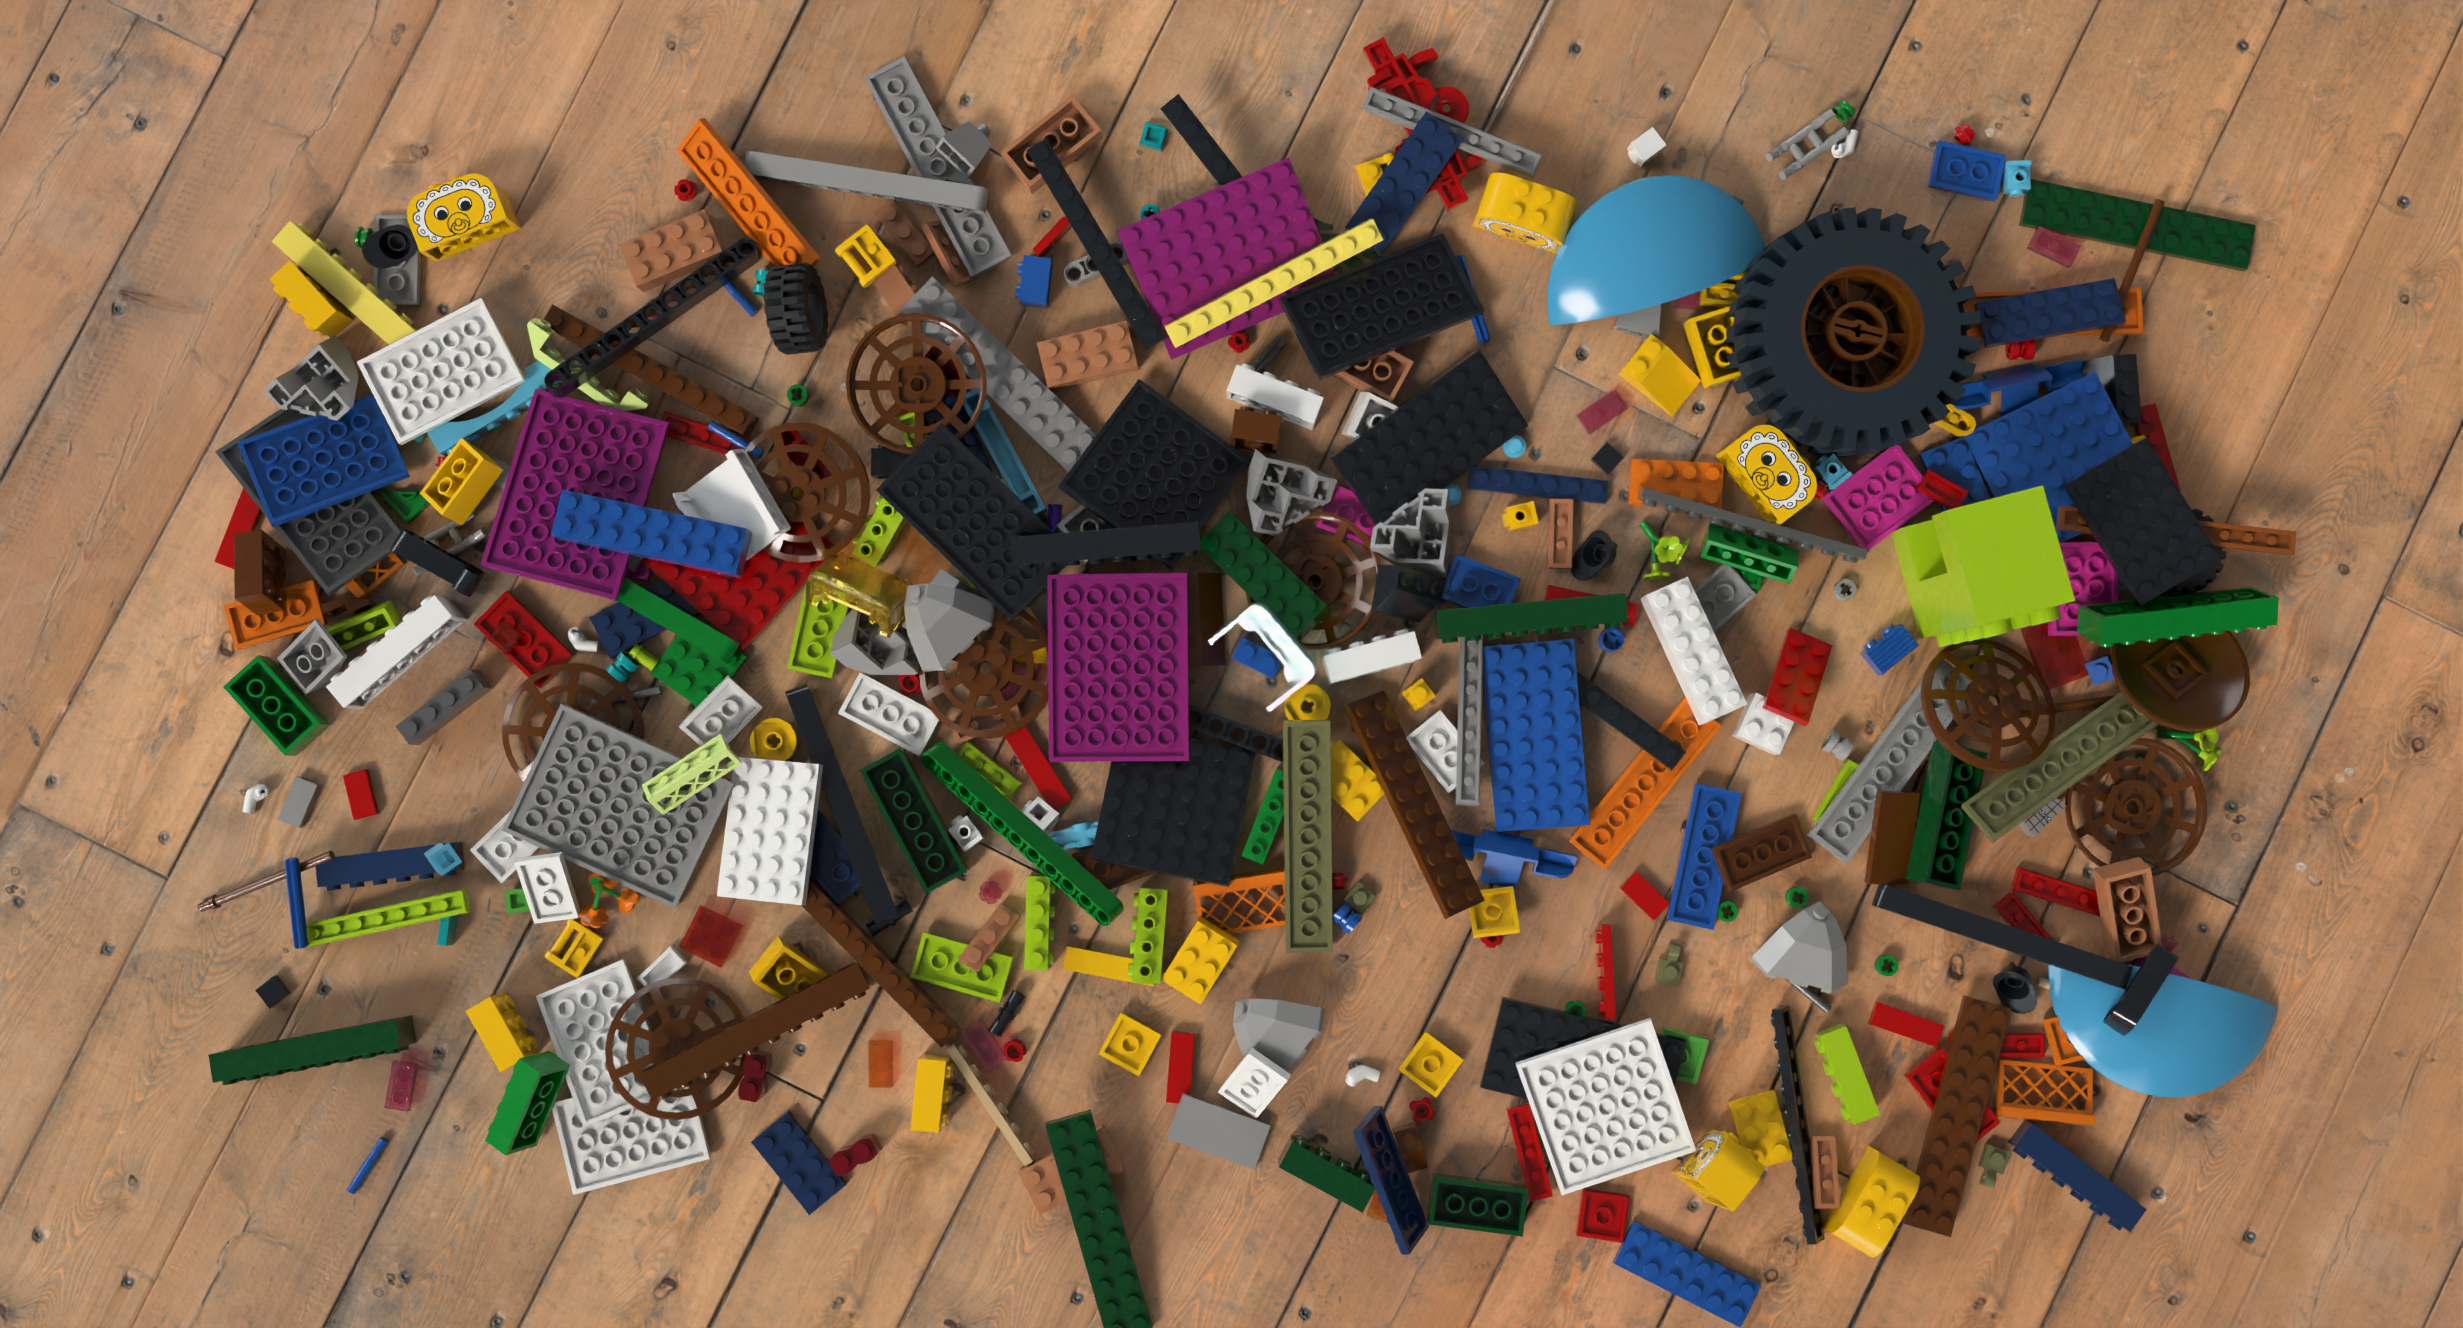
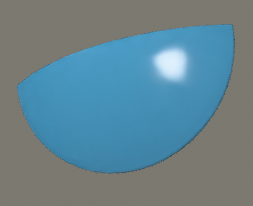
[1547,175,1766,325]
[2048,964,2278,1097]

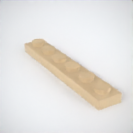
[946,1042,1035,1167]

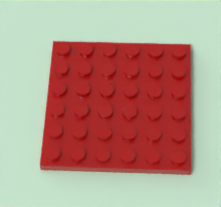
[640,486,835,651]

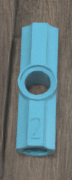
[1048,821,1098,850]

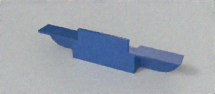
[1950,359,2083,417]
[1451,829,1578,889]

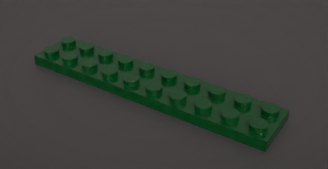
[2019,179,2256,272]
[1045,1109,1153,1328]

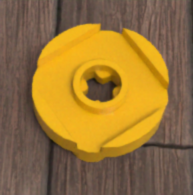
[1285,684,1331,720]
[750,718,798,761]

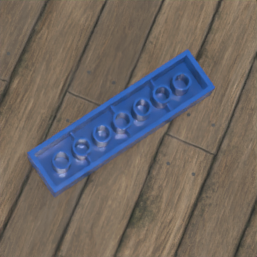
[551,490,752,578]

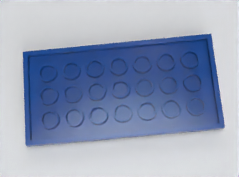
[1483,639,1590,832]

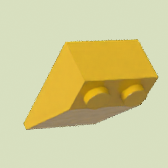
[1618,334,1701,417]
[749,936,829,1000]

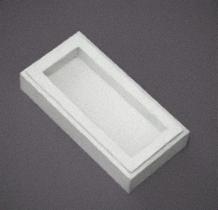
[637,945,688,990]

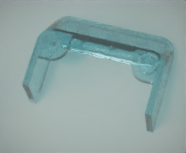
[1208,602,1317,712]

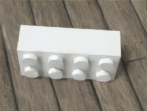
[1226,363,1324,430]
[1322,629,1422,685]

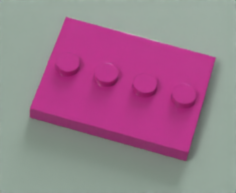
[1821,445,1934,550]
[2048,542,2118,636]

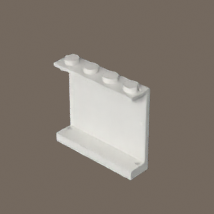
[672,449,791,574]

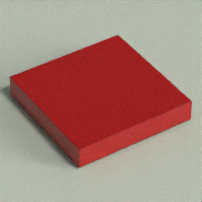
[1576,1188,1630,1243]

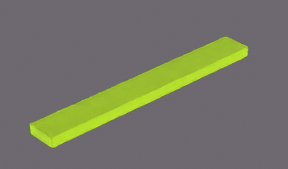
[302,889,471,949]

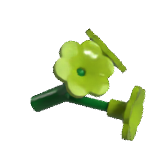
[1639,521,1691,581]
[2157,727,2222,771]

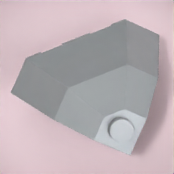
[263,335,359,421]
[1246,449,1337,536]
[1370,488,1451,577]
[830,582,919,675]
[904,584,995,672]
[1751,901,1848,994]
[1233,998,1325,1071]

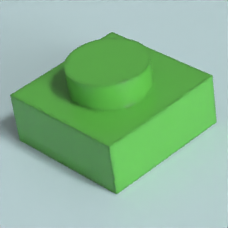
[505,888,530,914]

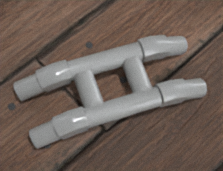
[1765,108,1849,180]
[412,509,488,576]

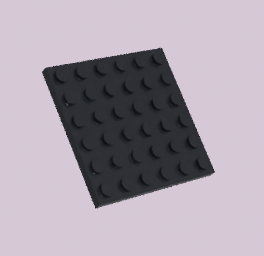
[1058,379,1251,570]
[1091,737,1256,887]

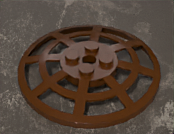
[846,313,987,454]
[745,422,871,563]
[1246,511,1381,650]
[919,606,1048,739]
[1921,639,2055,772]
[502,663,644,782]
[2065,738,2208,876]
[605,978,746,1120]

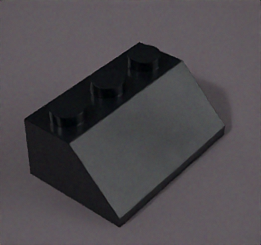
[2082,354,2142,427]
[1371,564,1444,623]

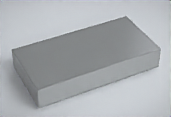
[278,776,320,828]

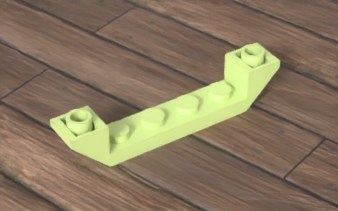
[527,317,653,411]

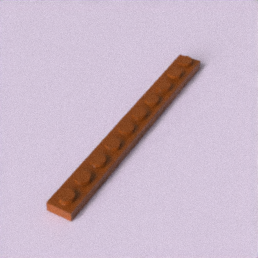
[2056,506,2296,556]

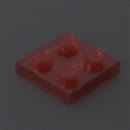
[679,905,743,968]

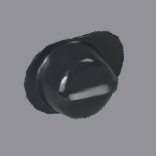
[362,224,418,269]
[1571,530,1618,581]
[1993,962,2038,1014]

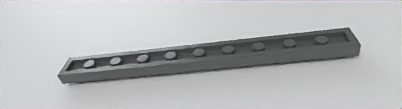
[1637,488,1868,563]

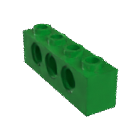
[1700,523,1799,584]
[1241,769,1284,865]

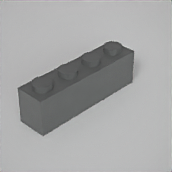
[395,669,493,745]

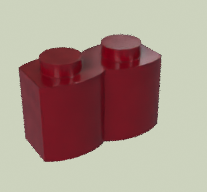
[738,1050,772,1102]
[829,1134,882,1176]

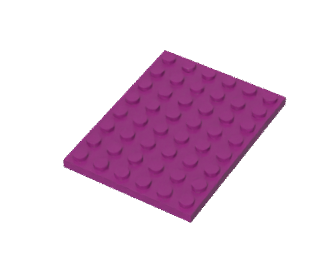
[1117,157,1336,360]
[481,389,670,601]
[1047,573,1190,762]

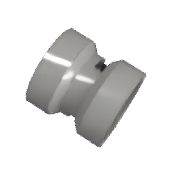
[1821,730,1854,761]

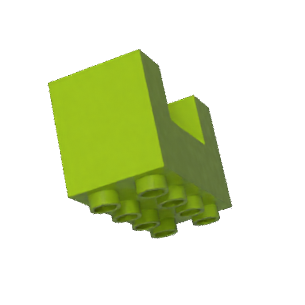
[1891,485,2075,647]

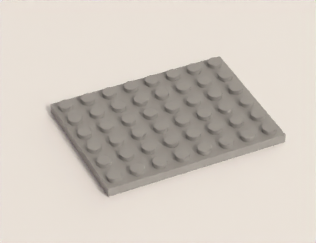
[502,703,735,909]

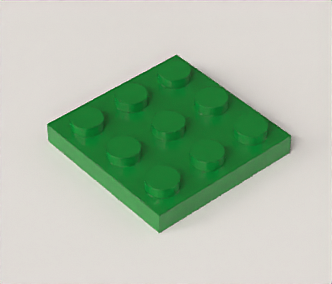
[650,635,748,706]

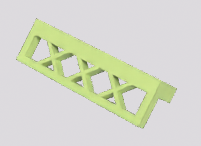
[642,734,742,815]

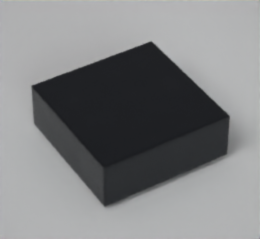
[1591,442,1624,475]
[255,975,291,1009]

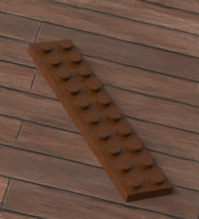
[1344,690,1485,919]
[1903,995,2011,1237]

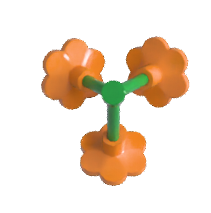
[579,872,640,928]

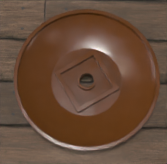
[2110,630,2250,731]

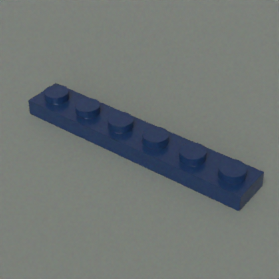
[1467,466,1608,505]

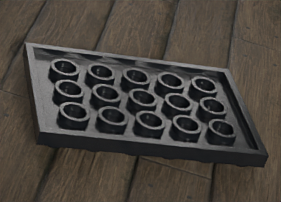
[2063,437,2221,607]

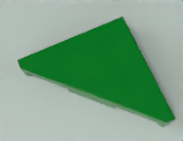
[378,490,430,524]

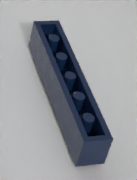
[316,842,465,891]
[2008,1120,2147,1232]

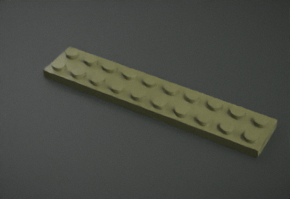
[1961,692,2159,843]
[1283,720,1333,953]

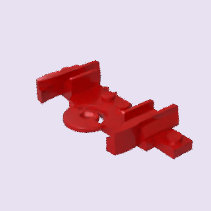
[1363,37,1487,211]

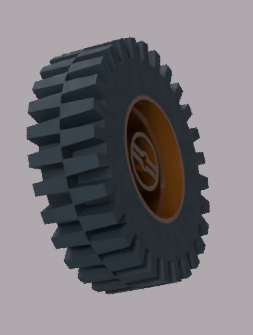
[1723,207,1981,457]

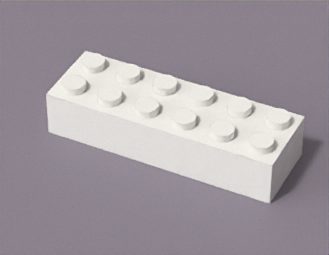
[1640,577,1747,725]
[326,595,468,710]

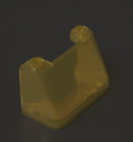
[806,552,913,638]

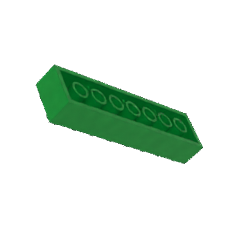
[2077,587,2279,647]

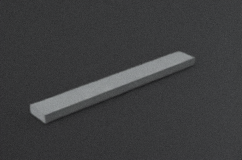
[1362,87,1542,178]
[1456,635,1483,806]

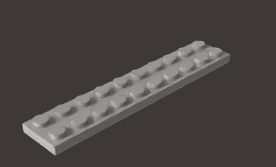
[864,57,1012,278]
[900,277,1096,472]
[1808,659,1971,863]

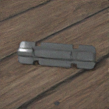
[1252,335,1286,374]

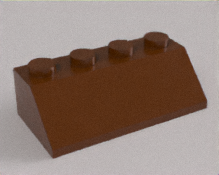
[1188,572,1226,667]

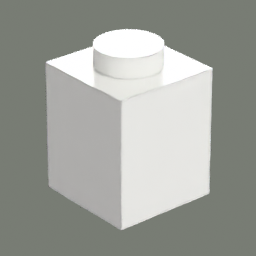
[1627,127,1666,167]

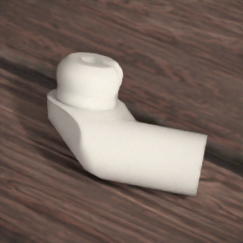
[1831,129,1859,159]
[568,627,600,652]
[242,783,270,814]
[1345,1065,1381,1087]

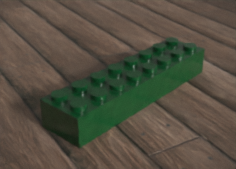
[1434,593,1628,643]
[208,1015,417,1085]

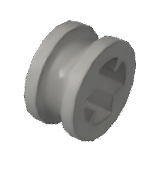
[1833,579,1857,601]

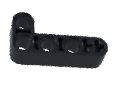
[390,528,485,597]
[2103,943,2179,1036]

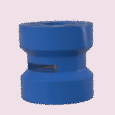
[1597,628,1624,652]
[1332,901,1363,934]

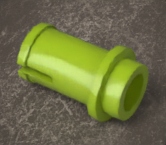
[628,644,660,671]

